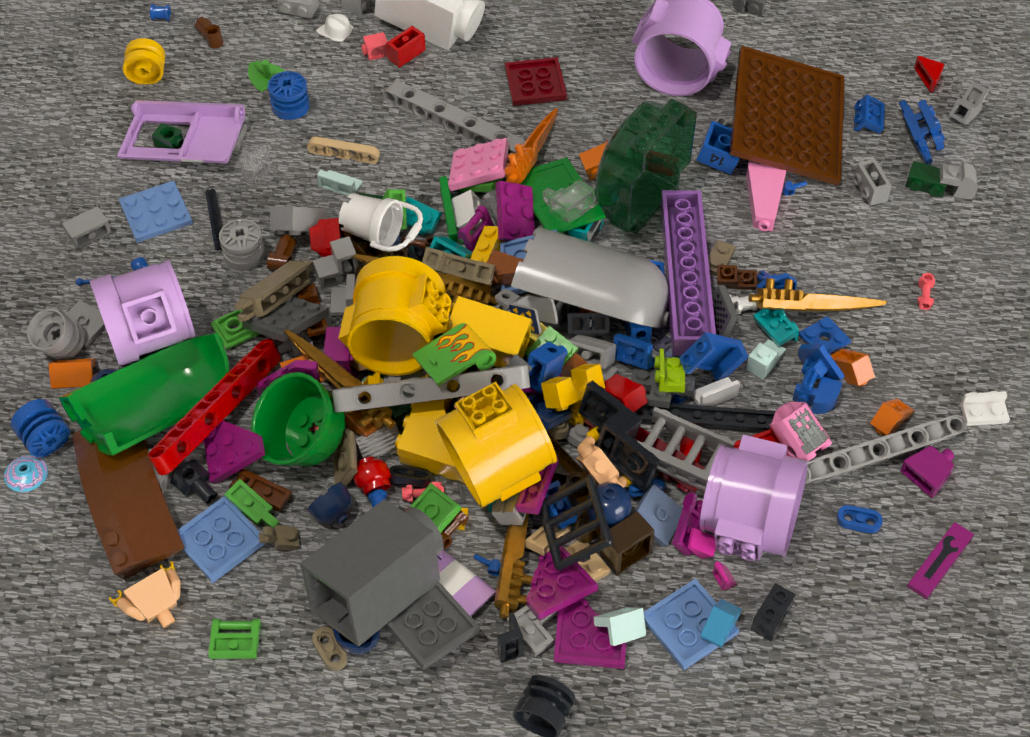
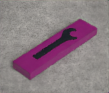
[907,522,974,600]

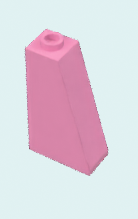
[746,162,786,232]

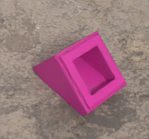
[688,528,715,559]
[712,561,737,591]

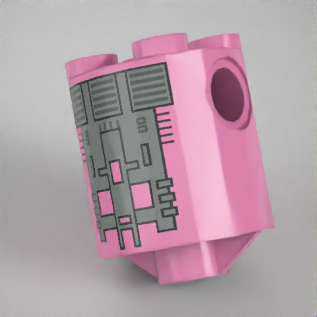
[769,402,832,461]

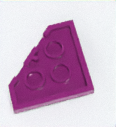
[257,360,321,399]
[204,421,265,484]
[526,546,598,620]
[554,598,626,669]

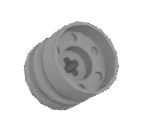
[219,219,265,271]
[27,308,85,360]

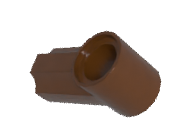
[194,16,223,49]
[267,234,297,271]

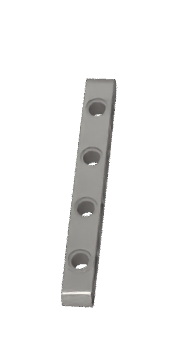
[382,80,526,160]
[332,365,530,412]
[804,415,966,486]

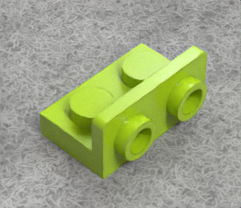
[654,349,685,393]

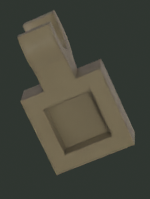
[258,525,300,551]

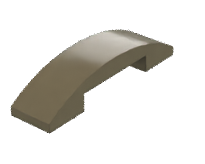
[422,247,496,285]

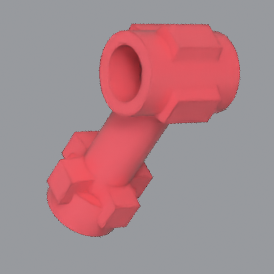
[917,273,935,310]
[402,482,444,502]

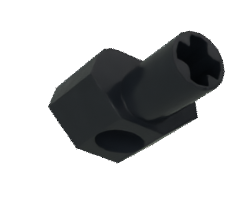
[170,459,217,504]

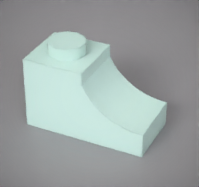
[746,339,786,380]

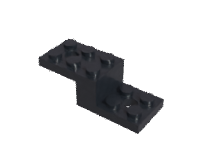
[578,380,660,492]

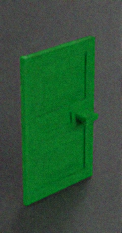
[520,157,605,233]

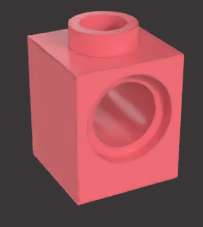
[361,32,388,60]

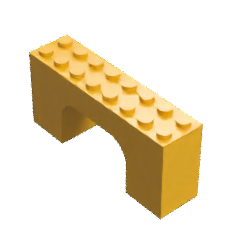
[395,296,531,484]

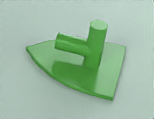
[248,60,285,92]

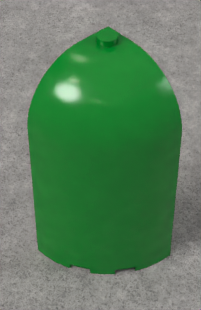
[59,332,229,455]

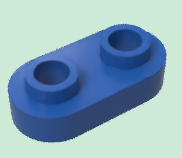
[836,505,883,533]

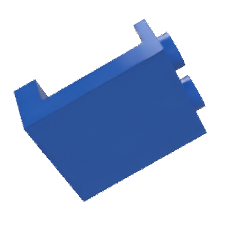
[679,332,749,381]

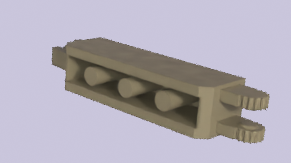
[234,260,314,322]

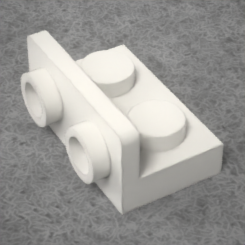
[960,391,1010,426]

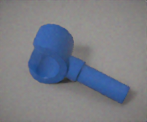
[782,181,807,196]
[474,554,501,577]

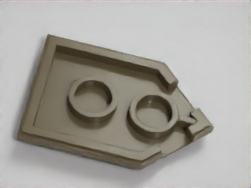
[333,426,358,486]

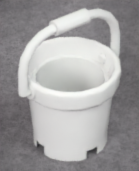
[339,193,423,252]

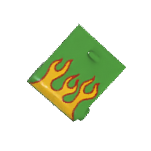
[412,323,496,387]

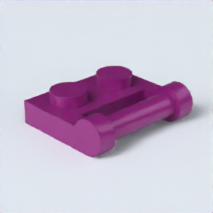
[457,205,494,252]

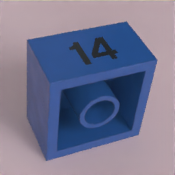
[696,121,739,175]

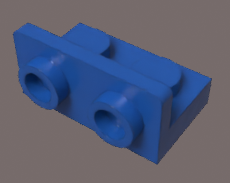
[854,94,885,134]
[614,333,655,370]

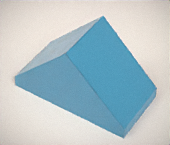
[700,599,743,648]

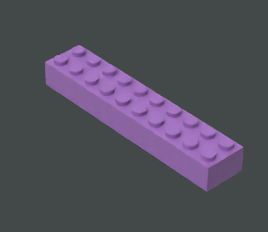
[660,190,716,356]

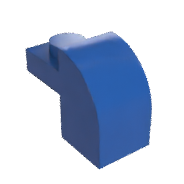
[792,377,843,414]

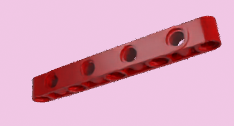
[148,339,281,475]

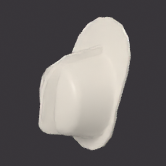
[316,14,353,42]

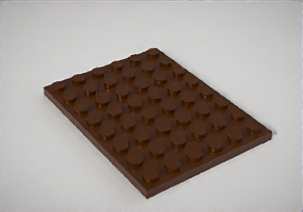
[729,46,844,186]

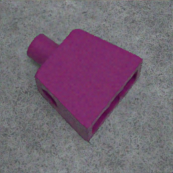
[900,446,955,499]

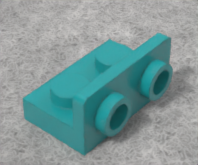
[406,196,442,235]
[753,309,799,347]

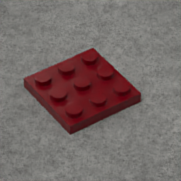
[505,57,567,106]

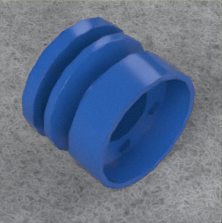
[268,71,310,120]
[10,399,70,457]

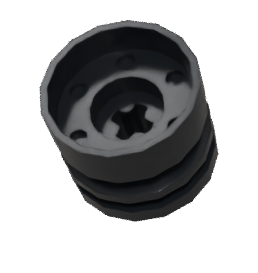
[513,675,576,737]

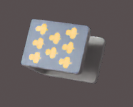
[509,293,558,335]

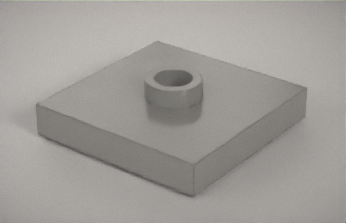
[66,300,106,348]

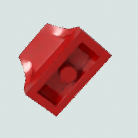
[309,218,341,257]

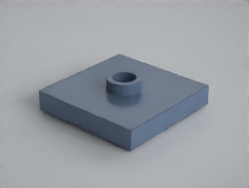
[633,484,683,547]

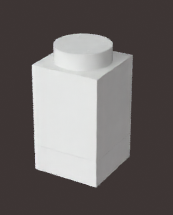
[374,0,485,50]

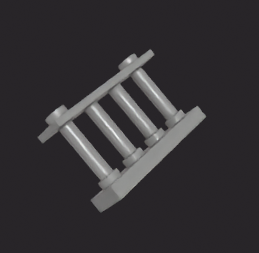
[638,407,735,491]

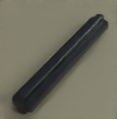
[205,189,222,251]

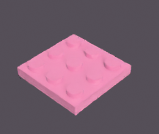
[448,137,509,191]

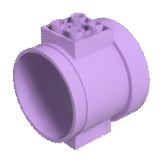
[631,0,731,96]
[89,260,195,367]
[700,435,808,561]

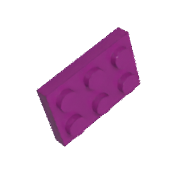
[496,181,535,241]

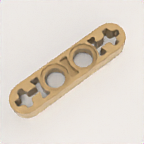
[307,137,380,164]

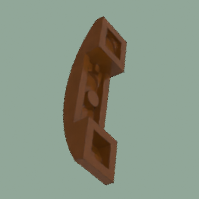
[296,284,328,337]

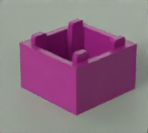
[324,327,358,385]

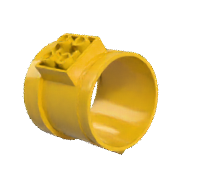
[338,256,451,376]
[435,382,557,508]

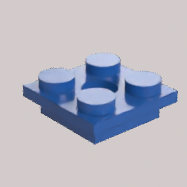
[798,316,851,355]

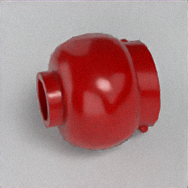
[353,456,391,497]

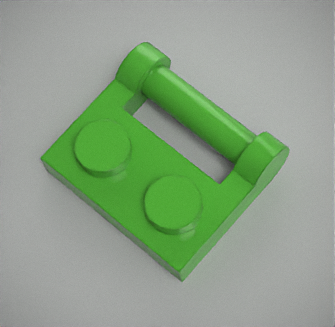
[208,619,261,659]

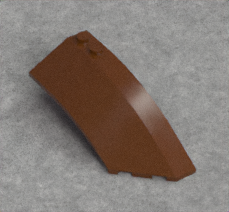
[73,429,185,579]

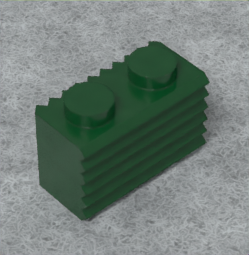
[905,161,947,197]

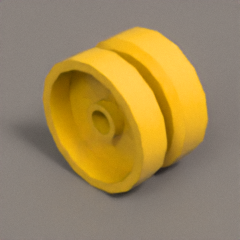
[122,38,166,84]

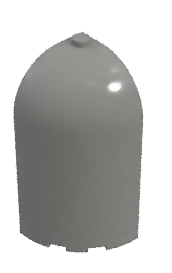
[511,227,669,328]

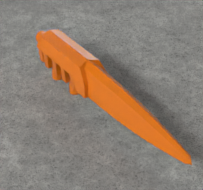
[505,108,558,184]

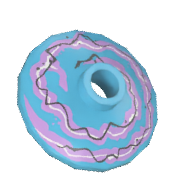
[4,455,48,492]

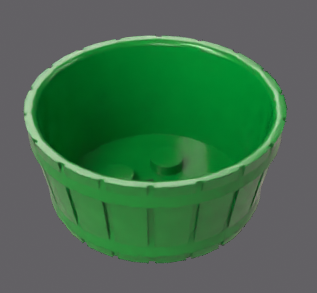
[251,372,345,467]

